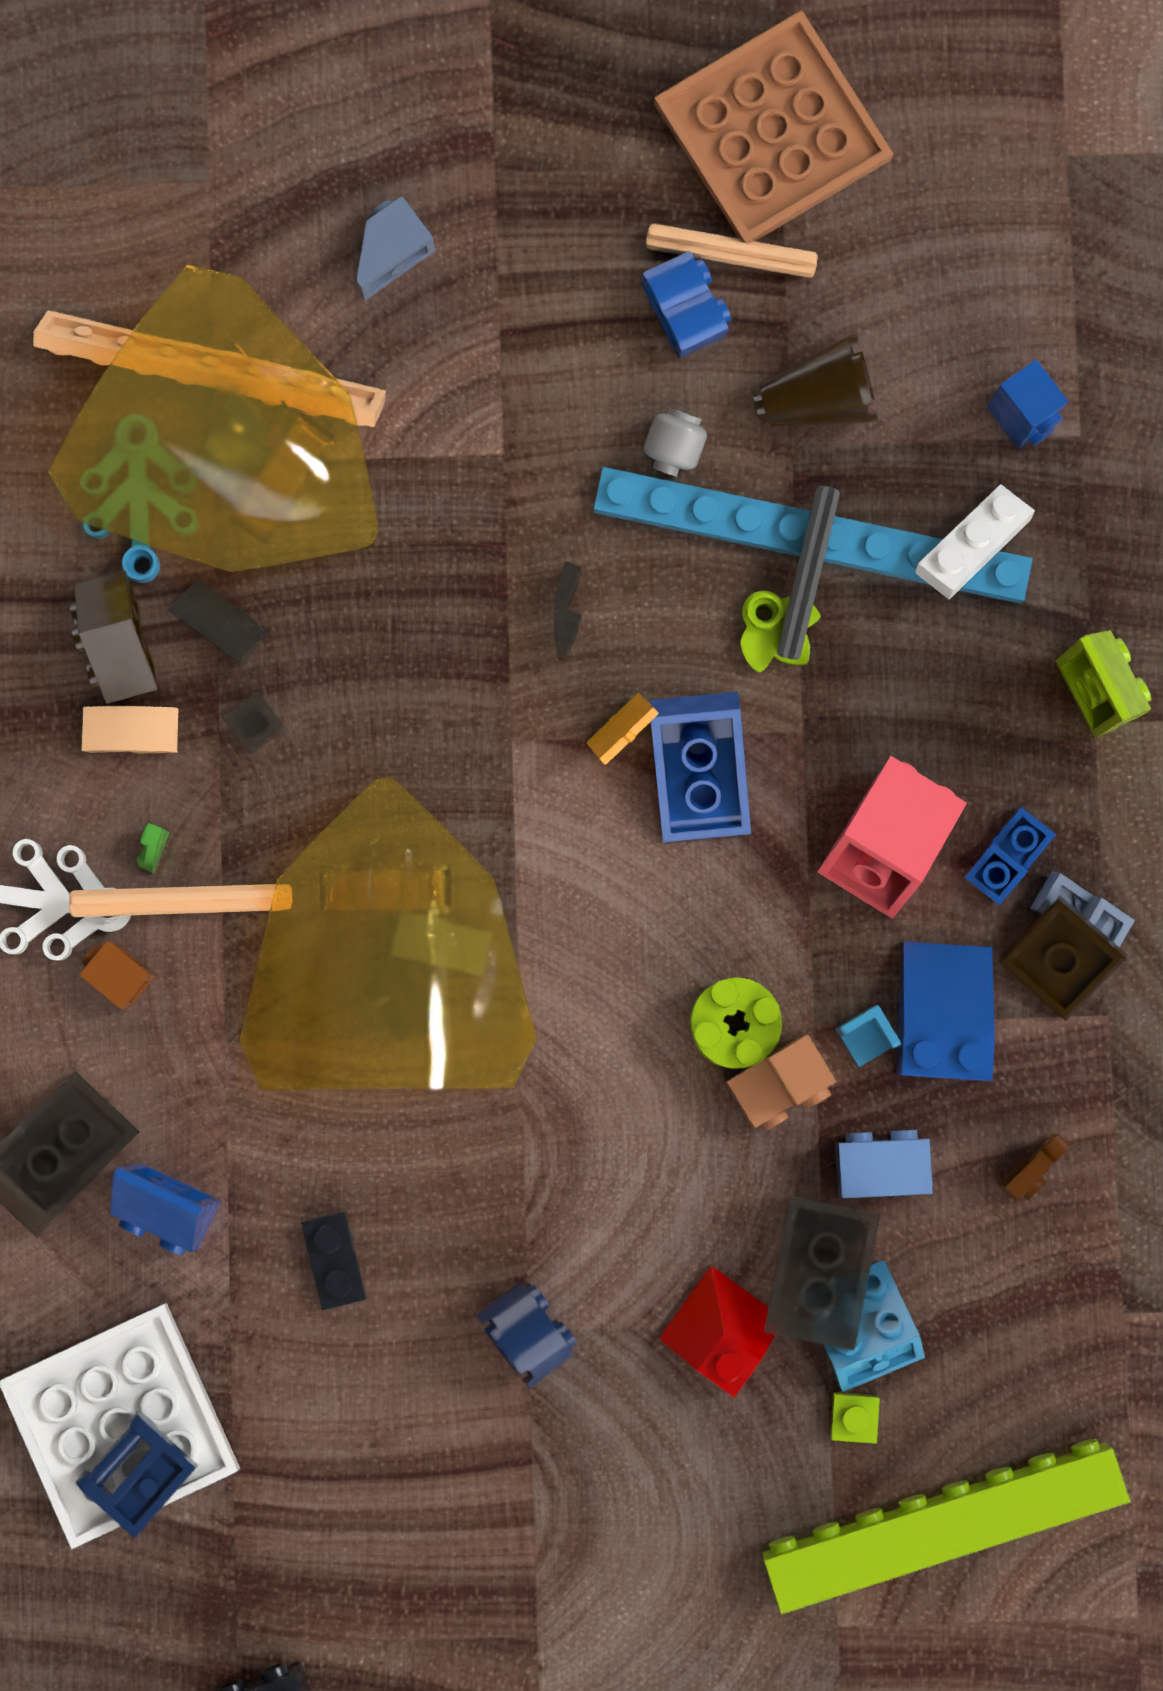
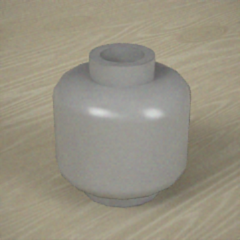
[643,408,707,476]

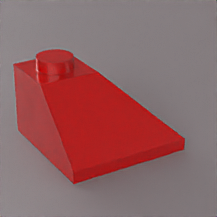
[659,1265,784,1398]

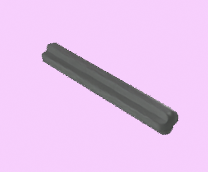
[777,486,840,660]

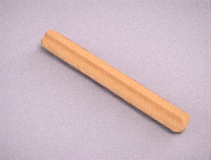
[69,884,293,917]

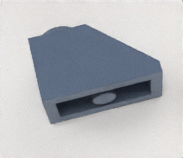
[356,196,435,300]

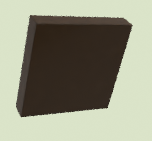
[999,895,1128,1021]

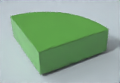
[137,823,170,873]

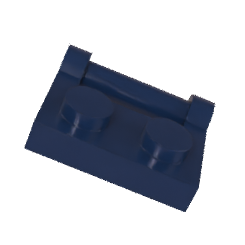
[76,1411,199,1539]

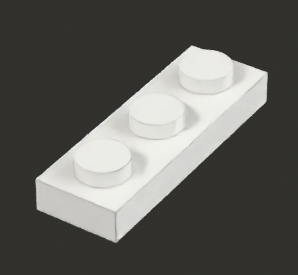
[915,484,1035,599]

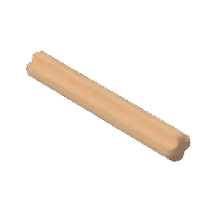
[646,224,818,278]

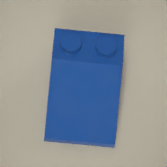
[650,692,751,842]
[895,942,995,1081]
[110,1163,221,1256]

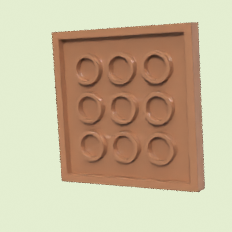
[654,10,893,244]

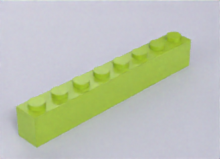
[761,1439,1130,1614]

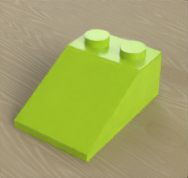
[1055,630,1151,738]

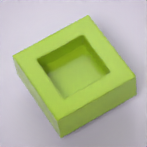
[830,1392,880,1444]

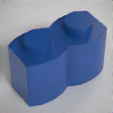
[641,251,731,359]

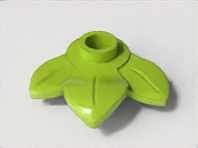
[740,591,821,673]

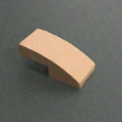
[82,706,178,754]

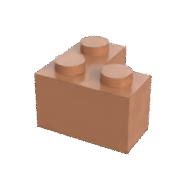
[724,1034,837,1131]

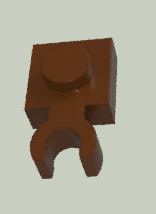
[998,1133,1071,1200]

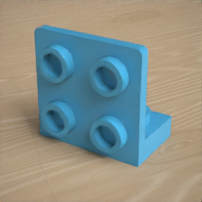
[803,1261,925,1393]

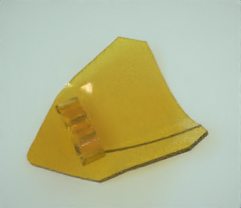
[48,265,378,572]
[240,777,537,1090]

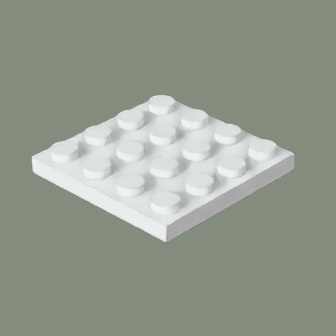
[0,1303,240,1549]

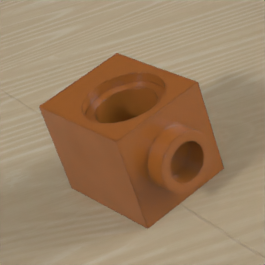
[79,940,156,1010]

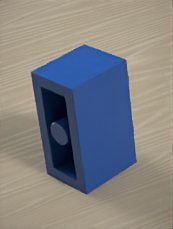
[987,359,1069,449]

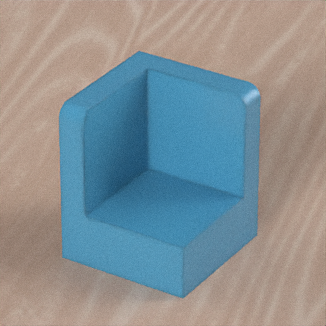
[835,1005,901,1067]

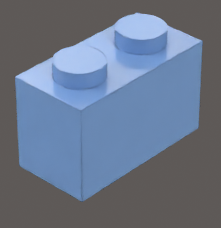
[835,1130,933,1198]

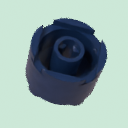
[475,1282,578,1389]

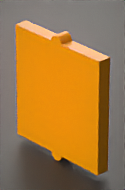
[586,692,659,765]

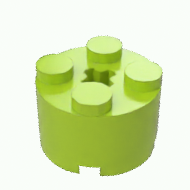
[689,978,782,1069]

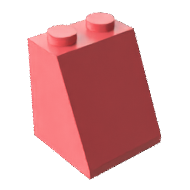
[818,756,967,919]

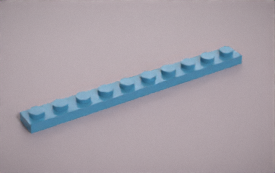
[594,467,1033,604]

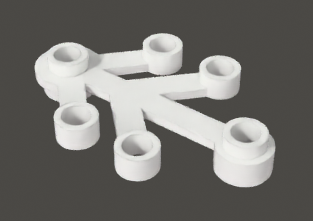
[0,839,131,961]

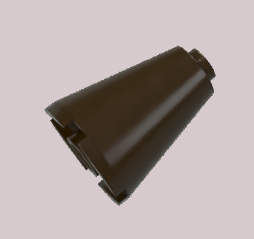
[753,334,878,426]

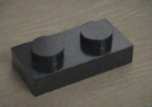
[301,1211,367,1311]

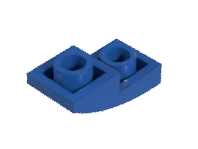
[965,806,1056,905]

